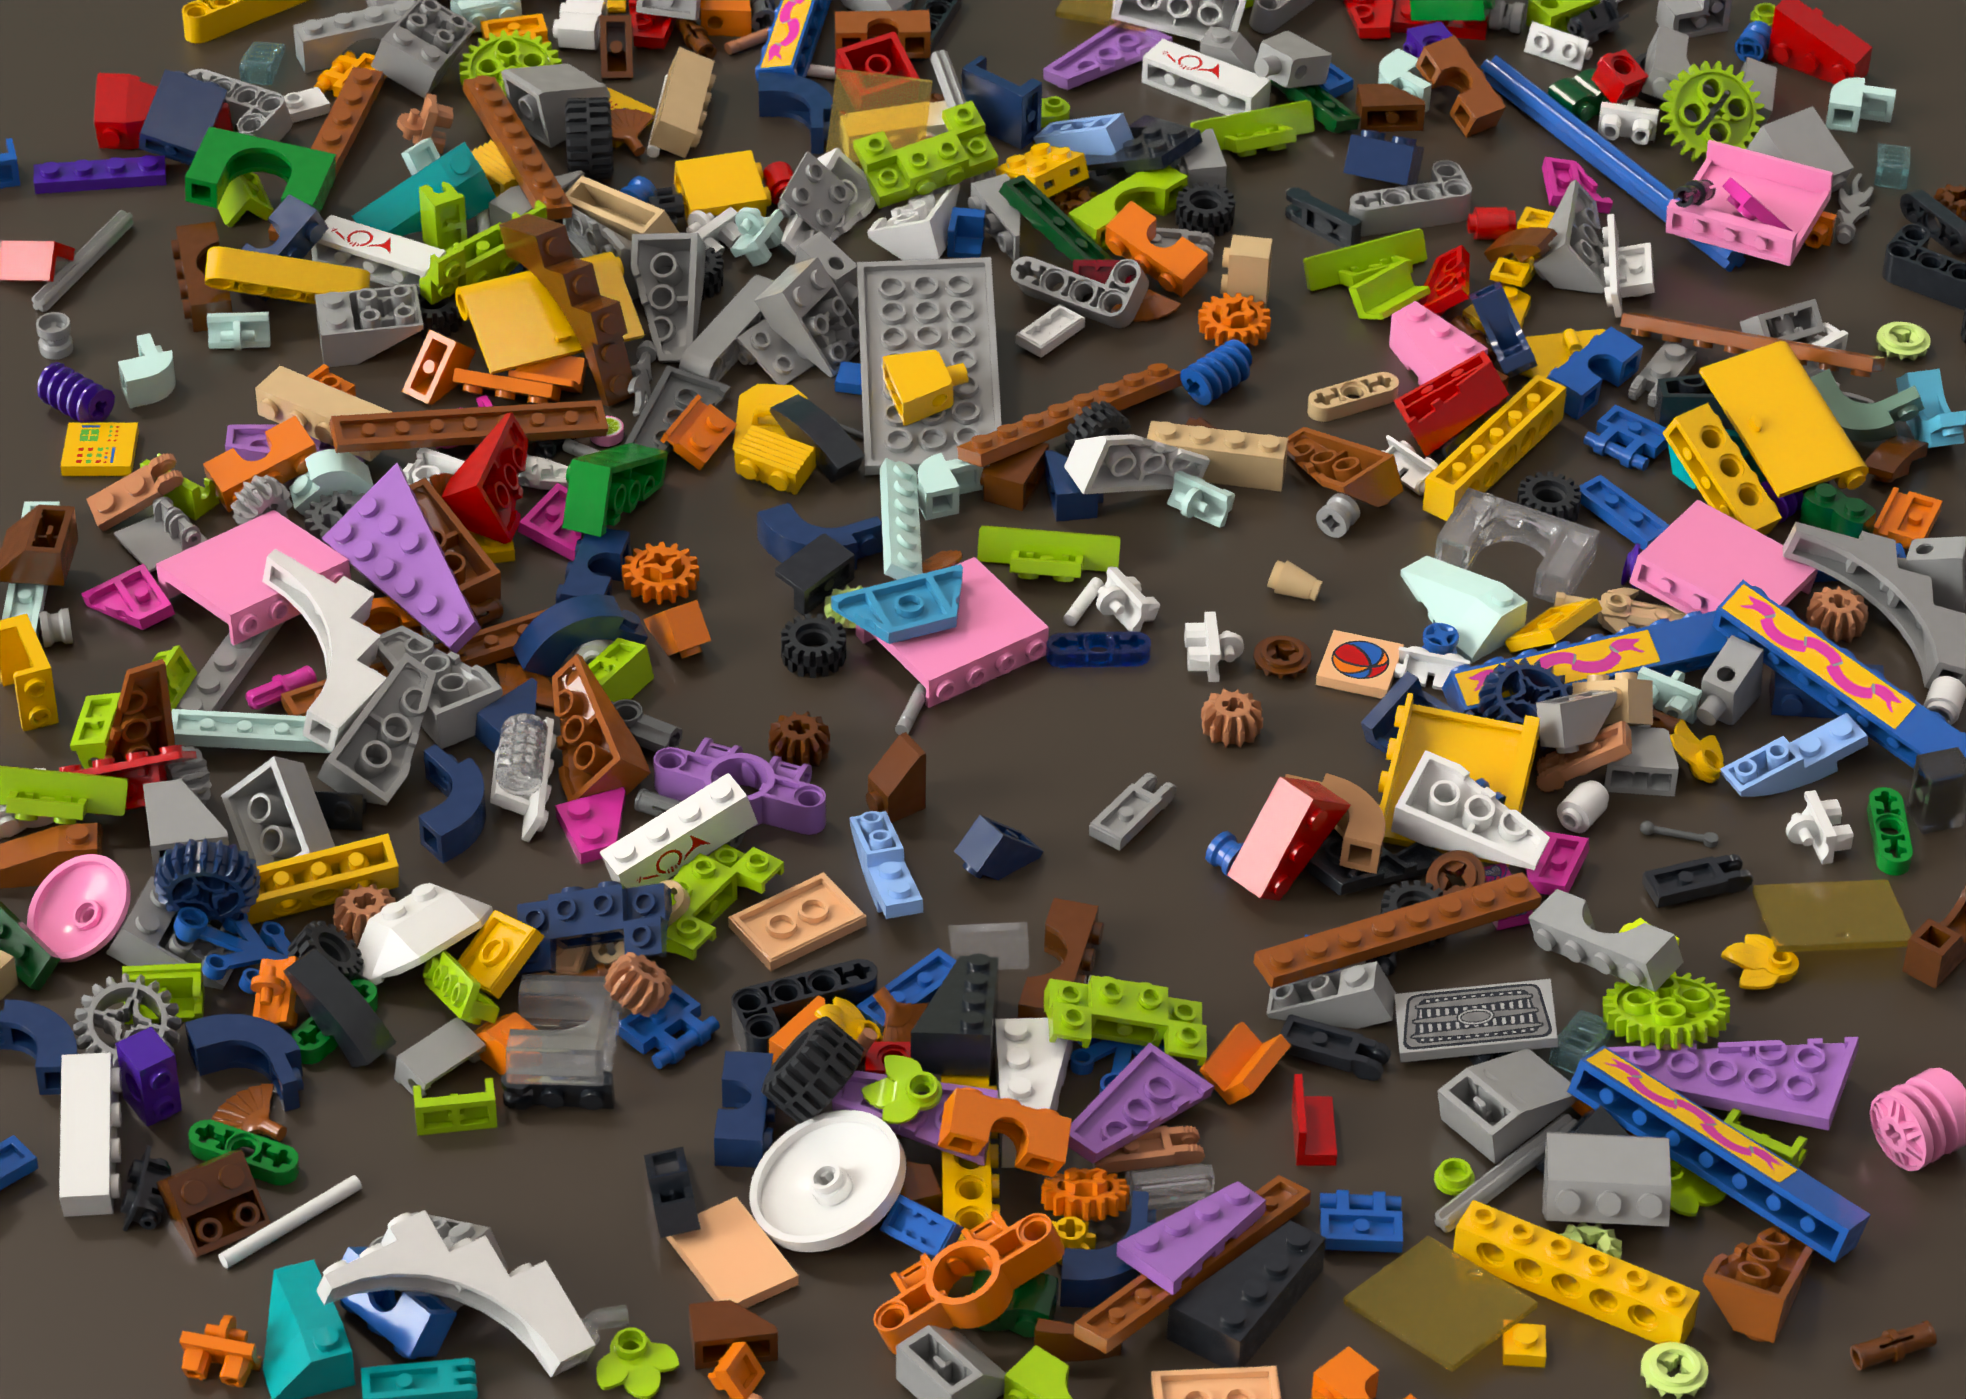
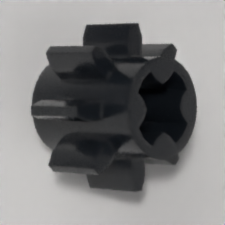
[648,186,684,226]

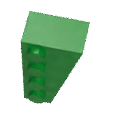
[562,443,668,537]

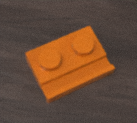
[660,394,737,471]
[1873,487,1943,549]

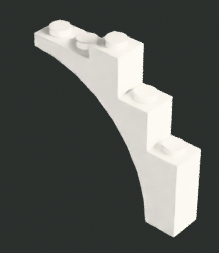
[262,549,387,752]
[316,1210,596,1378]

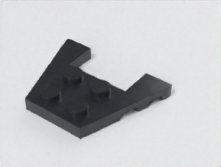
[1085,115,1203,176]
[1304,829,1442,895]

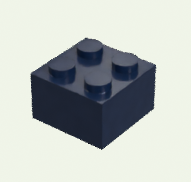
[1343,129,1424,186]

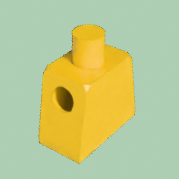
[883,350,969,426]

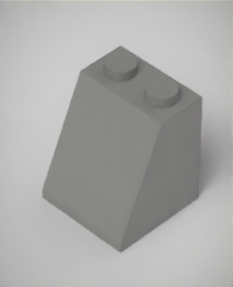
[501,64,610,148]
[1746,106,1854,192]
[143,779,229,877]

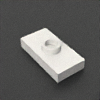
[283,87,331,123]
[1016,304,1085,357]

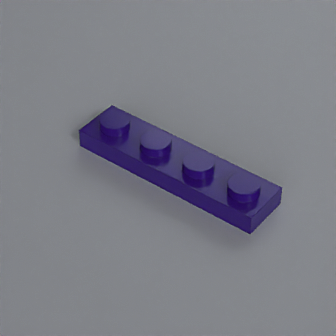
[34,155,167,194]

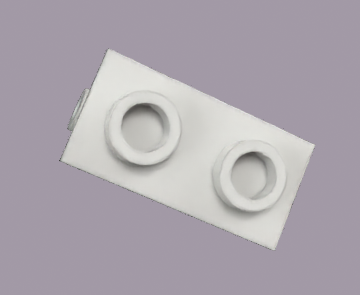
[1524,22,1593,71]
[1381,435,1438,495]
[1394,646,1471,690]

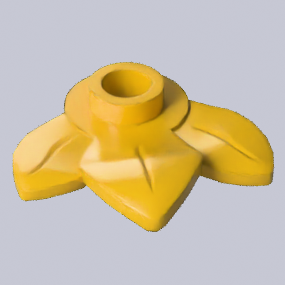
[1670,719,1724,783]
[1721,934,1799,990]
[814,997,883,1042]

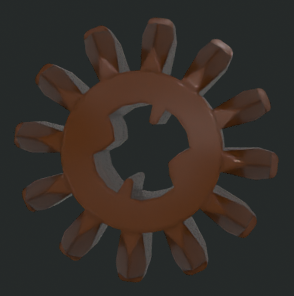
[768,710,830,767]

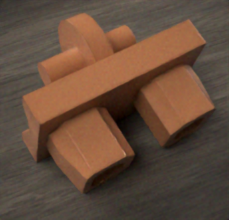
[397,93,454,154]

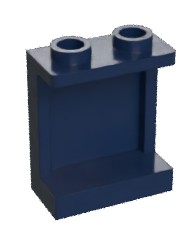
[961,55,1042,150]
[139,69,227,165]
[1361,671,1476,754]

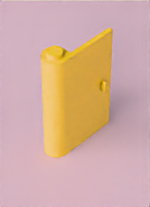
[455,251,645,375]
[1699,341,1868,498]

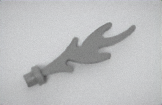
[1835,173,1874,244]
[628,340,657,417]

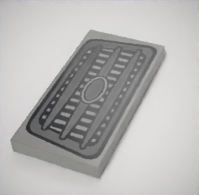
[1395,979,1558,1062]

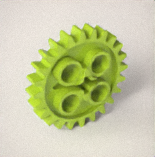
[459,29,562,97]
[1660,61,1765,163]
[1603,971,1730,1049]

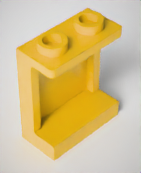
[674,150,771,227]
[0,613,59,731]

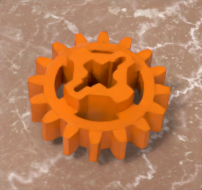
[1198,292,1271,346]
[622,542,700,605]
[1041,1167,1130,1222]

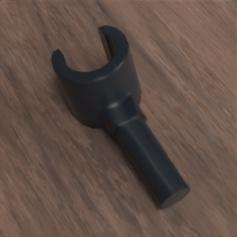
[534,438,576,460]

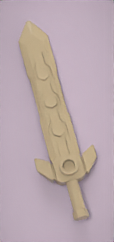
[1554,587,1729,640]

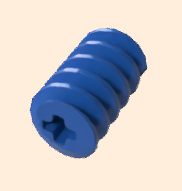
[1180,339,1252,406]

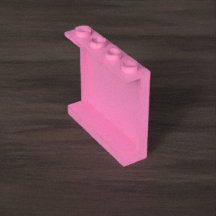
[1665,140,1833,266]
[1629,500,1818,614]
[156,510,351,645]
[856,557,1049,708]

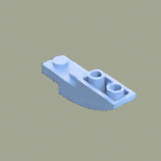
[1720,713,1868,797]
[849,811,924,919]

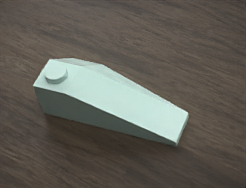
[1400,556,1528,664]

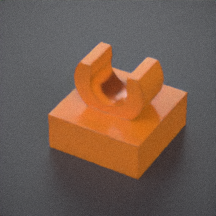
[708,1342,765,1399]

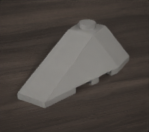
[1534,179,1607,294]
[563,208,640,300]
[630,232,706,363]
[377,625,503,749]
[317,653,436,806]

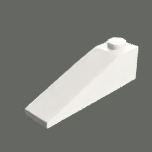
[780,148,876,257]
[867,183,960,260]
[1064,434,1210,494]
[1391,750,1550,870]

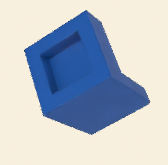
[0,138,21,188]
[947,207,985,258]

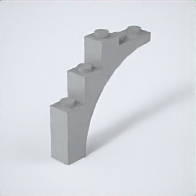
[1782,522,1966,689]

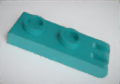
[361,1358,478,1399]

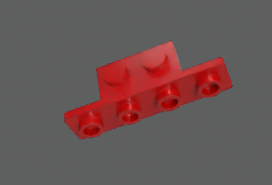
[59,745,197,815]

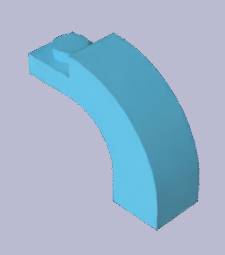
[1896,369,1966,448]

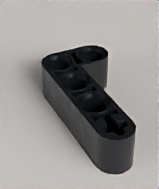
[1882,224,1966,310]
[731,959,878,1053]

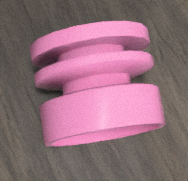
[1870,1067,1966,1171]

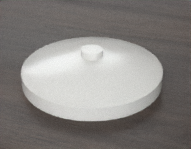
[749,1110,906,1252]

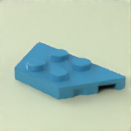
[831,564,963,644]

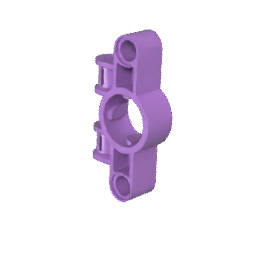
[653,737,826,835]

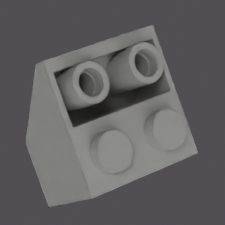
[896,1325,1006,1399]

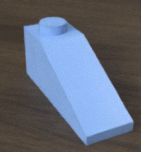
[1033,113,1134,156]

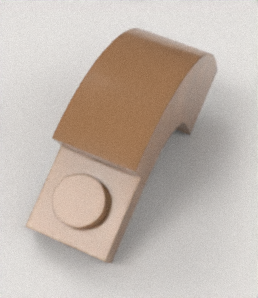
[1285,773,1386,874]

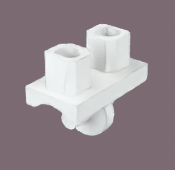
[1598,99,1659,145]
[686,207,742,256]
[1096,567,1160,633]
[1184,612,1244,682]
[1786,790,1854,865]

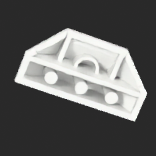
[354,883,493,985]

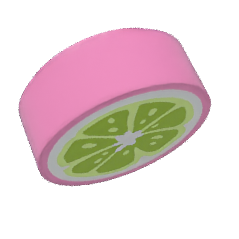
[590,416,624,447]

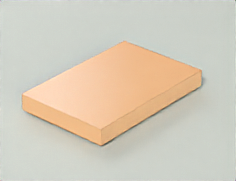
[728,872,867,972]
[666,1197,799,1309]
[1151,1366,1281,1399]

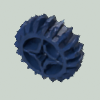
[1478,657,1573,752]
[154,837,261,924]

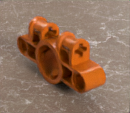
[873,1210,1065,1354]

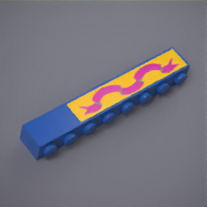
[755,0,831,83]
[1712,580,1966,794]
[1442,611,1728,717]
[1567,1045,1871,1263]

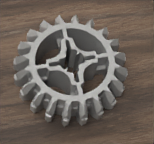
[73,973,182,1068]

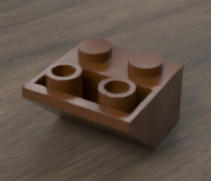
[0,504,78,586]
[156,1150,271,1257]

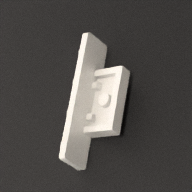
[1602,214,1655,318]
[490,717,557,843]

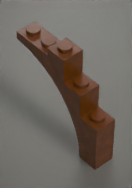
[499,214,635,407]

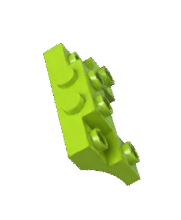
[853,101,998,209]
[419,200,547,305]
[666,844,784,960]
[1044,975,1207,1066]

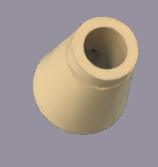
[1267,560,1323,601]

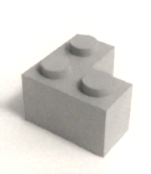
[1656,0,1732,38]

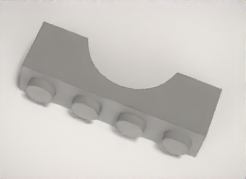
[293,0,416,73]
[1528,889,1683,992]

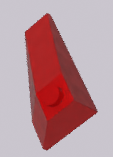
[94,73,233,149]
[441,412,528,544]

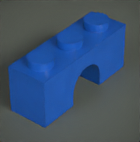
[1547,327,1643,420]
[339,1247,457,1359]

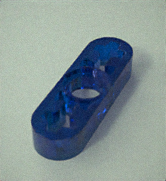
[1046,631,1151,668]

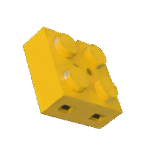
[995,143,1089,198]

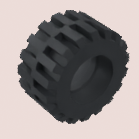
[565,97,614,179]
[761,1016,864,1124]

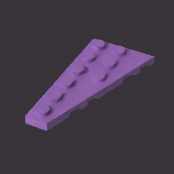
[321,463,481,653]
[1607,1037,1859,1130]

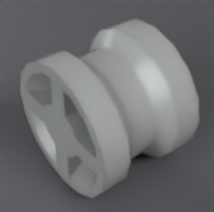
[1316,493,1360,538]
[39,608,73,648]

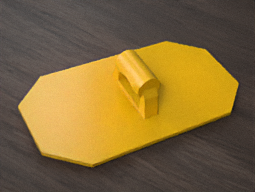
[1520,328,1606,378]
[733,384,807,451]

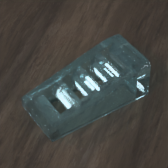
[239,41,285,85]
[1874,143,1910,189]
[1549,1009,1614,1074]

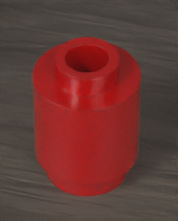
[762,161,794,205]
[1467,207,1516,240]

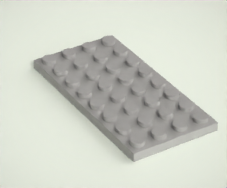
[857,257,1002,475]

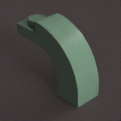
[1810,369,1924,442]

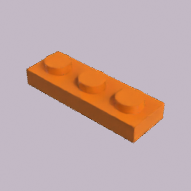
[453,368,562,404]

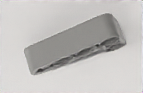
[187,69,293,142]
[1349,160,1472,236]
[1011,256,1149,328]

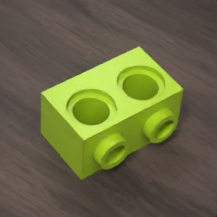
[1526,0,1600,34]

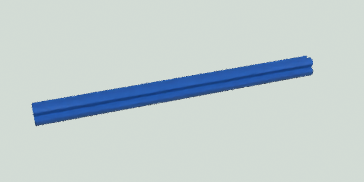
[1480,55,1746,272]

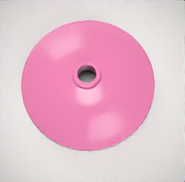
[27,854,131,962]

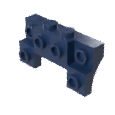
[516,881,672,978]

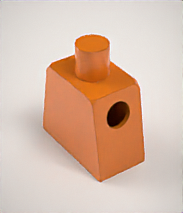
[699,0,752,37]

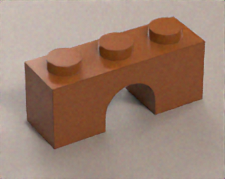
[835,10,931,58]
[1415,35,1506,137]

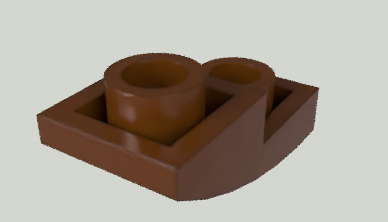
[1483,227,1557,263]
[1865,435,1929,483]
[1034,1313,1123,1361]

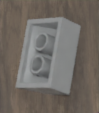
[221,756,335,866]
[1542,1132,1671,1226]

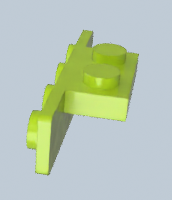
[1190,100,1315,156]
[1303,228,1427,291]
[977,526,1121,582]
[0,766,128,825]
[423,950,500,1025]

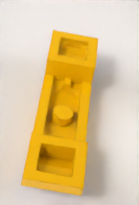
[1490,207,1555,287]

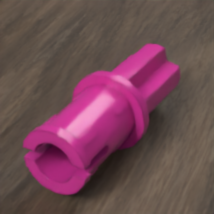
[245,665,317,710]

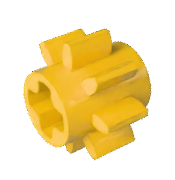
[1052,1217,1096,1265]

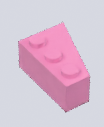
[1389,301,1488,385]

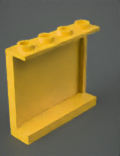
[1378,693,1540,867]

